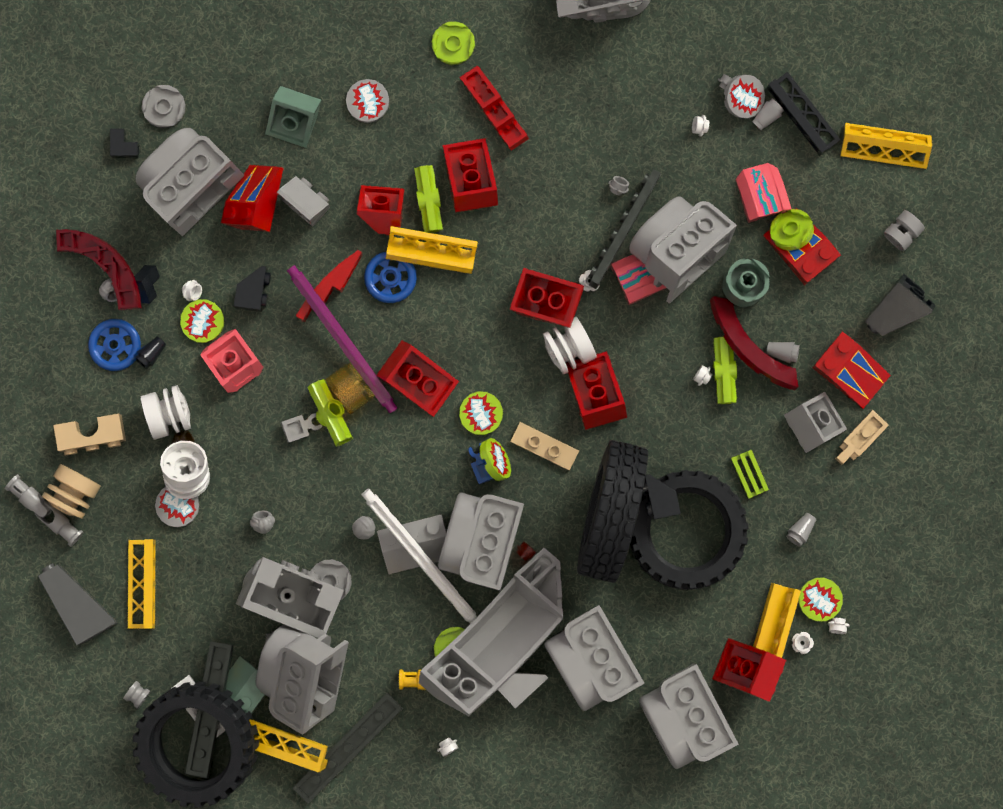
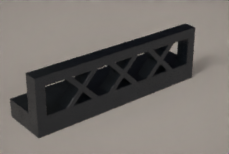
[767,72,841,156]

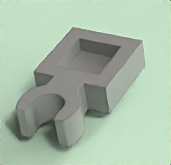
[281,413,322,443]

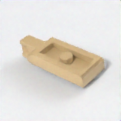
[835,410,889,465]

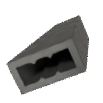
[38,563,118,645]

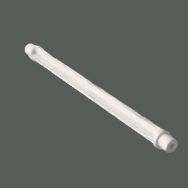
[362,489,477,624]

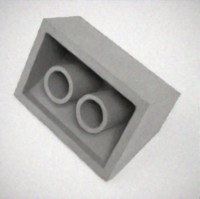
[377,515,446,574]

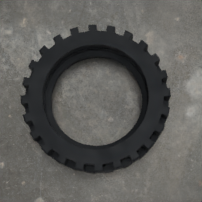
[630,470,749,590]
[133,681,259,808]

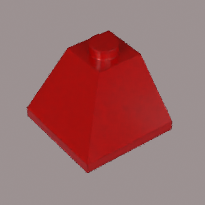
[357,185,404,235]

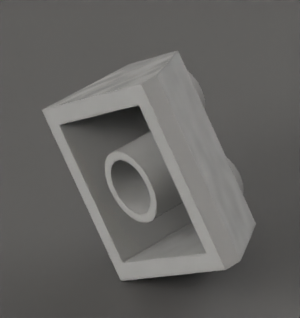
[277,176,330,227]
[784,392,847,453]
[498,673,548,708]

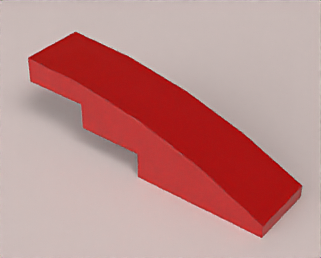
[460,65,529,151]
[296,250,363,322]

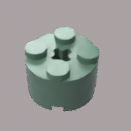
[721,259,770,308]

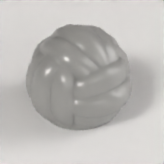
[99,279,117,302]
[250,510,275,534]
[352,516,375,540]

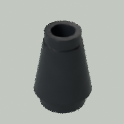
[134,336,166,369]

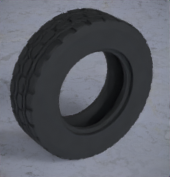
[577,440,648,583]

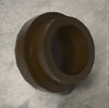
[172,430,195,444]

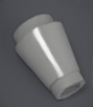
[752,98,784,130]
[766,342,800,364]
[786,513,817,547]

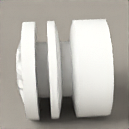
[543,317,597,374]
[141,385,191,440]
[160,441,210,499]

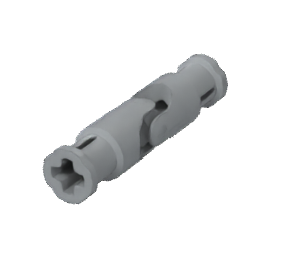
[5,474,84,547]

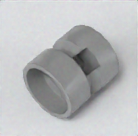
[883,210,925,252]

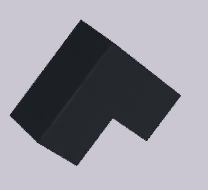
[110,129,139,158]
[134,265,160,304]

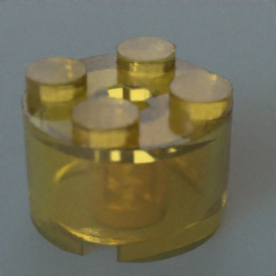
[325,363,374,415]

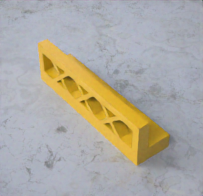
[840,123,932,169]
[386,226,478,274]
[128,539,156,629]
[753,583,801,658]
[249,719,328,772]

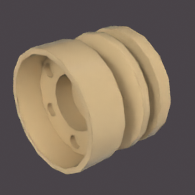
[42,464,101,519]

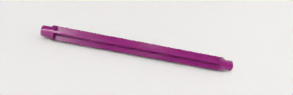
[287,265,397,413]

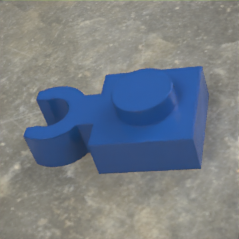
[469,443,493,485]

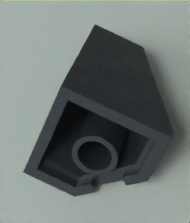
[865,274,935,336]

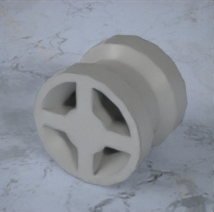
[123,681,151,709]

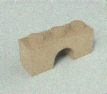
[54,414,126,456]

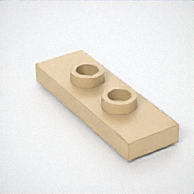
[510,422,579,471]

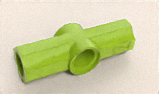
[414,165,443,233]
[713,337,737,404]
[307,379,353,447]

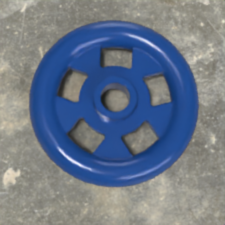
[364,252,417,303]
[88,319,141,371]

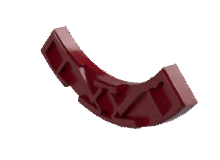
[56,229,142,311]
[710,296,799,391]

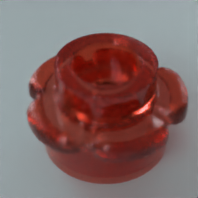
[517,541,537,561]

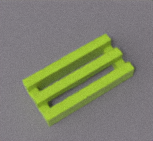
[731,450,769,499]

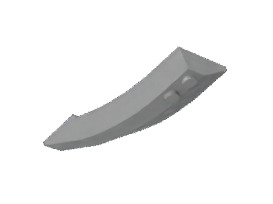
[419,548,563,716]

